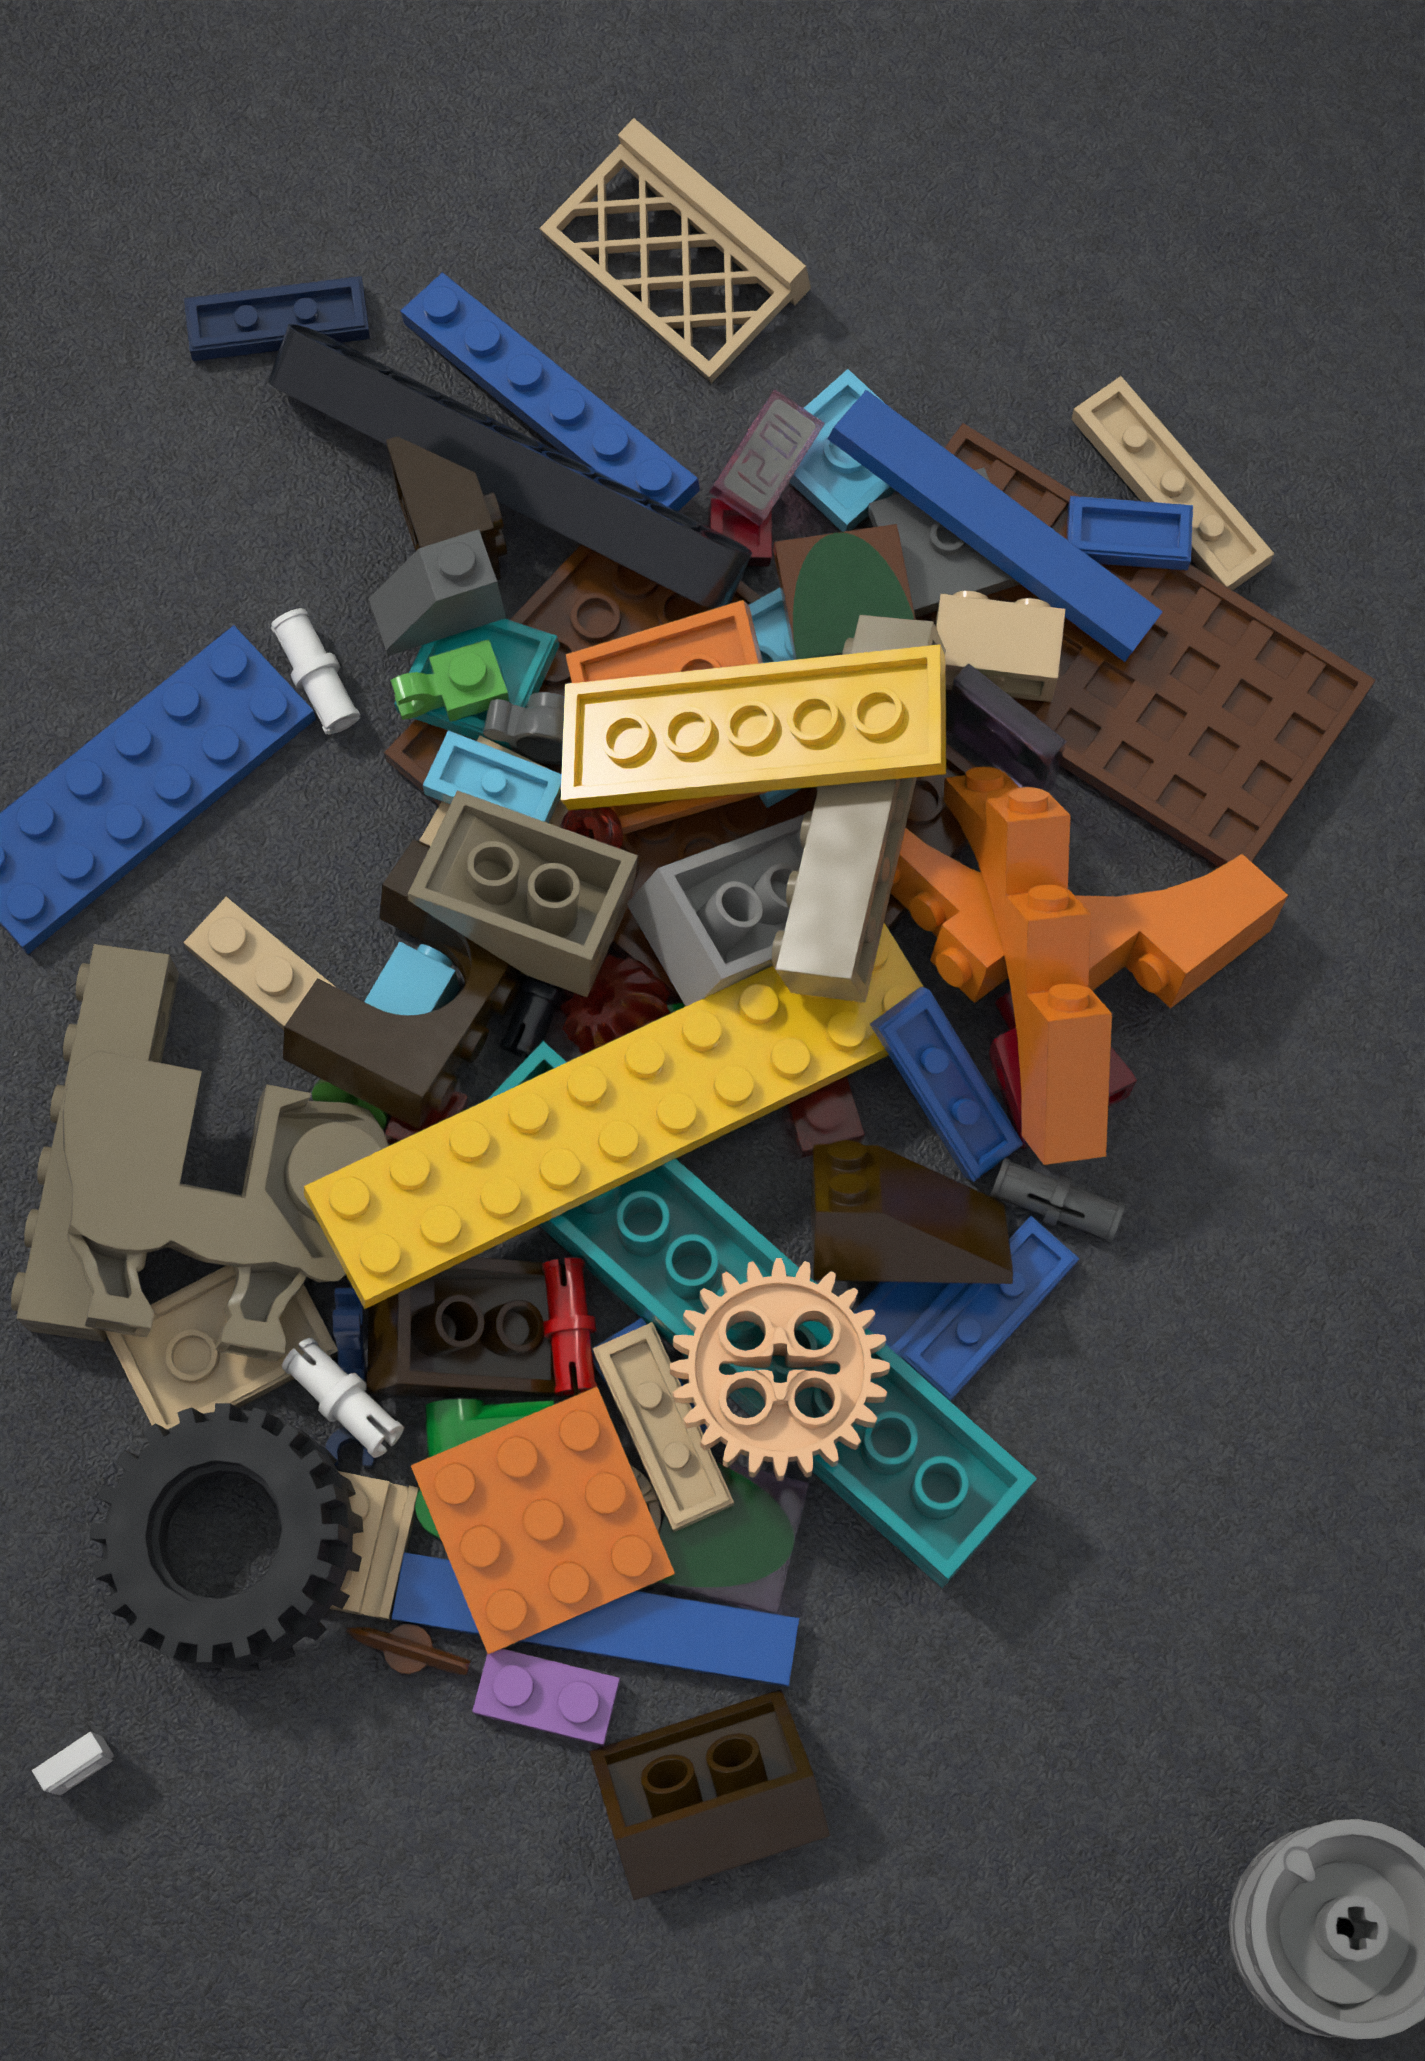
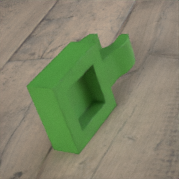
[391,639,509,722]

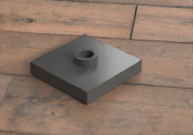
[868,468,1020,618]

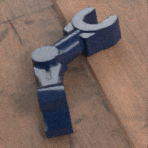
[325,1288,377,1470]

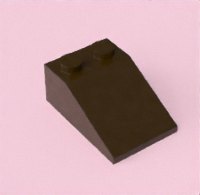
[811,1140,1013,1284]
[367,1257,580,1397]

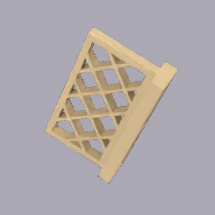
[540,118,811,384]

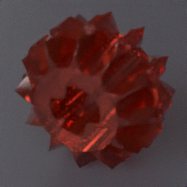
[560,954,671,1055]

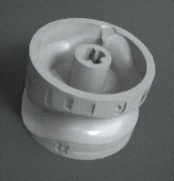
[1229,1819,1425,2039]

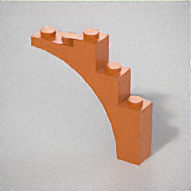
[944,767,1112,1165]
[891,828,1288,1009]

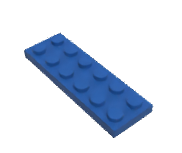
[0,625,316,955]

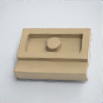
[330,1471,419,1622]

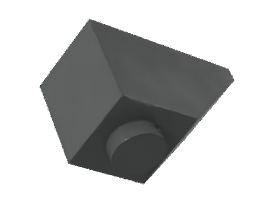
[369,529,506,656]

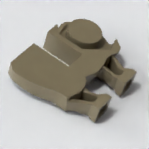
[63,1050,389,1361]

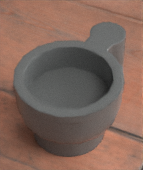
[483,692,565,765]

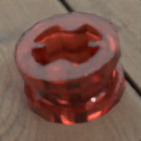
[560,807,623,849]

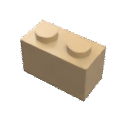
[935,591,1066,702]

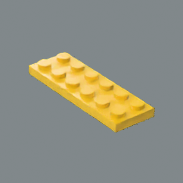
[561,644,946,810]

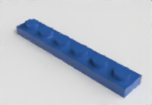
[400,272,700,511]

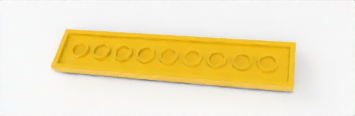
[304,923,923,1309]

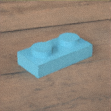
[423,730,562,823]

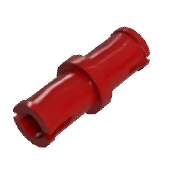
[542,1258,597,1396]

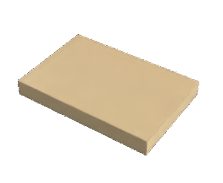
[104,1265,338,1429]

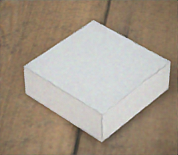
[31,1731,114,1796]

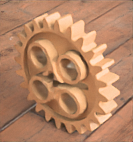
[670,1258,890,1481]

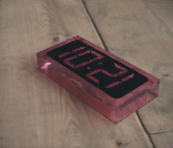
[709,389,825,526]

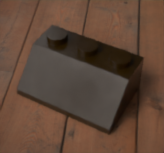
[589,1689,830,1900]

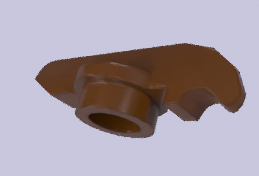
[346,1624,471,1675]

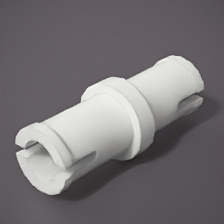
[271,608,360,735]
[282,1338,404,1458]

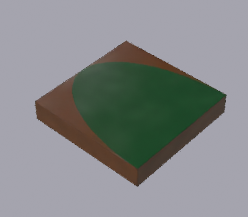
[773,524,916,660]

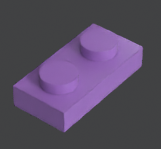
[472,1649,620,1746]

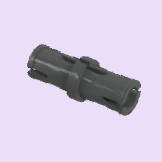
[990,1158,1126,1243]

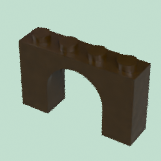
[283,839,521,1129]

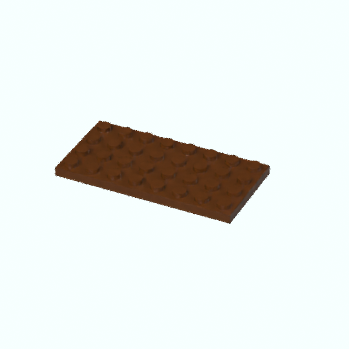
[915,423,1376,867]

